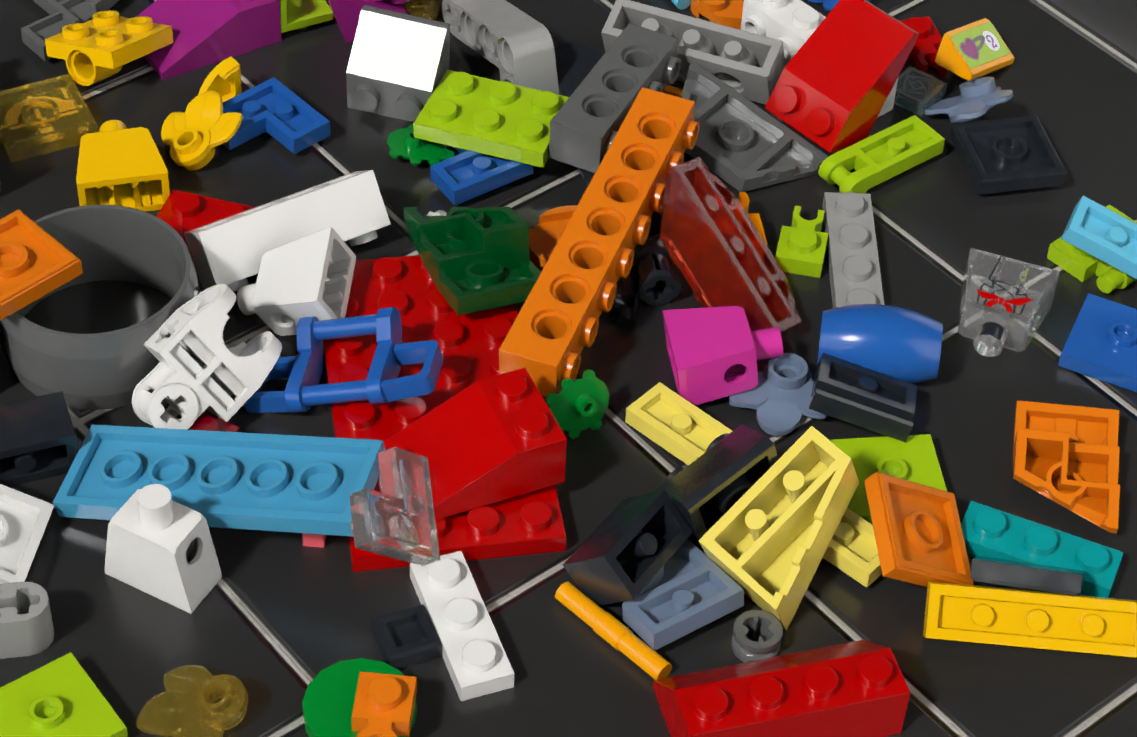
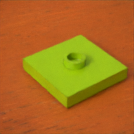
[830,434,947,524]
[0,652,128,737]

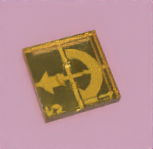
[0,74,99,163]

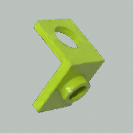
[279,0,334,33]

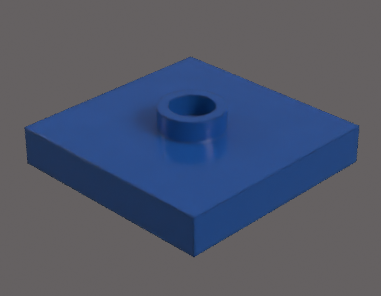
[1058,293,1137,392]

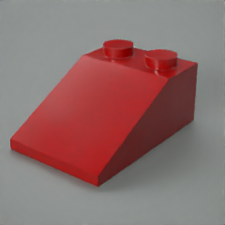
[765,0,920,153]
[383,367,567,526]

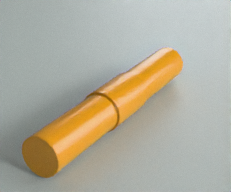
[555,581,672,680]

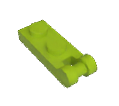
[818,115,945,194]

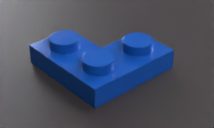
[223,77,330,154]
[430,147,533,206]

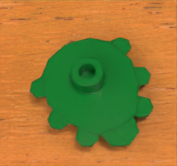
[387,124,455,166]
[545,369,610,439]

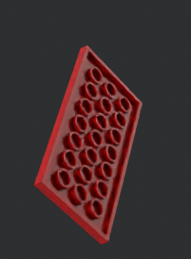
[323,255,566,572]

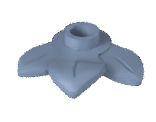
[924,77,1014,123]
[729,353,827,436]

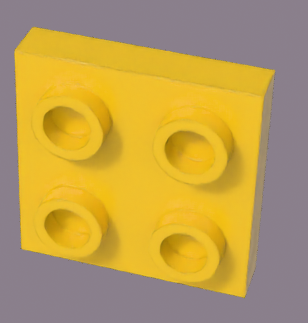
[45,10,174,86]

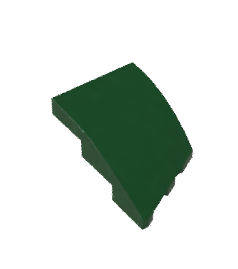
[404,207,542,316]

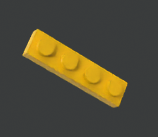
[923,581,1137,658]

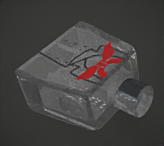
[958,248,1060,357]

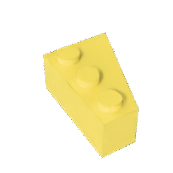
[699,426,859,631]

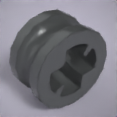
[731,610,783,663]

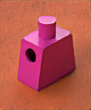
[663,306,783,405]

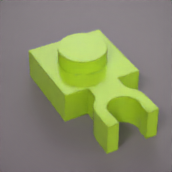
[773,206,829,278]

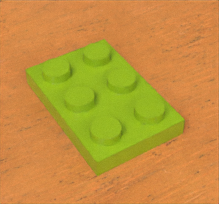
[413,69,569,168]

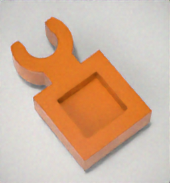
[351,671,417,737]

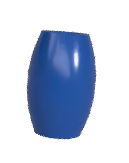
[817,304,943,384]

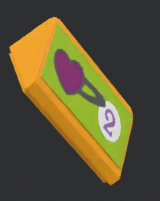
[934,18,1015,81]

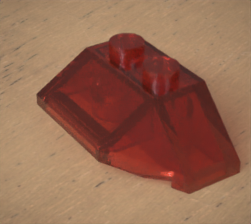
[660,157,802,333]

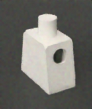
[237,227,356,336]
[104,484,222,614]

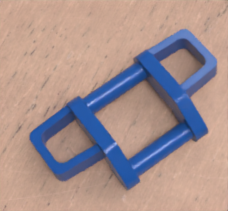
[243,307,444,413]

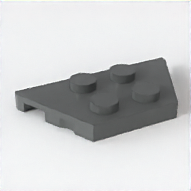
[681,62,829,192]

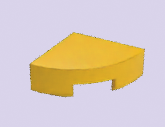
[198,56,242,102]

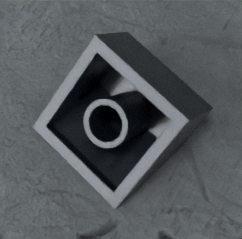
[658,425,779,554]

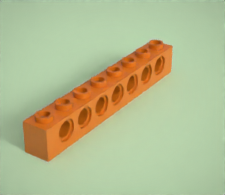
[499,87,700,397]

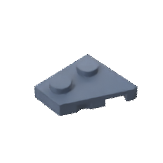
[622,539,744,651]

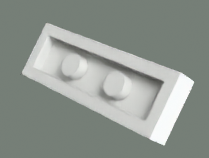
[410,551,515,701]

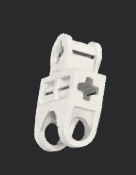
[132,284,282,430]

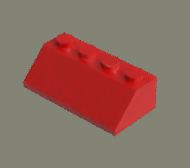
[653,640,911,737]

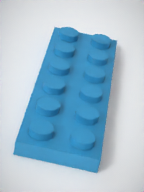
[53,424,388,537]

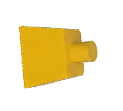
[76,120,170,212]

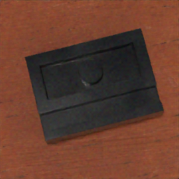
[809,353,918,442]

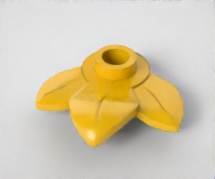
[161,90,243,171]

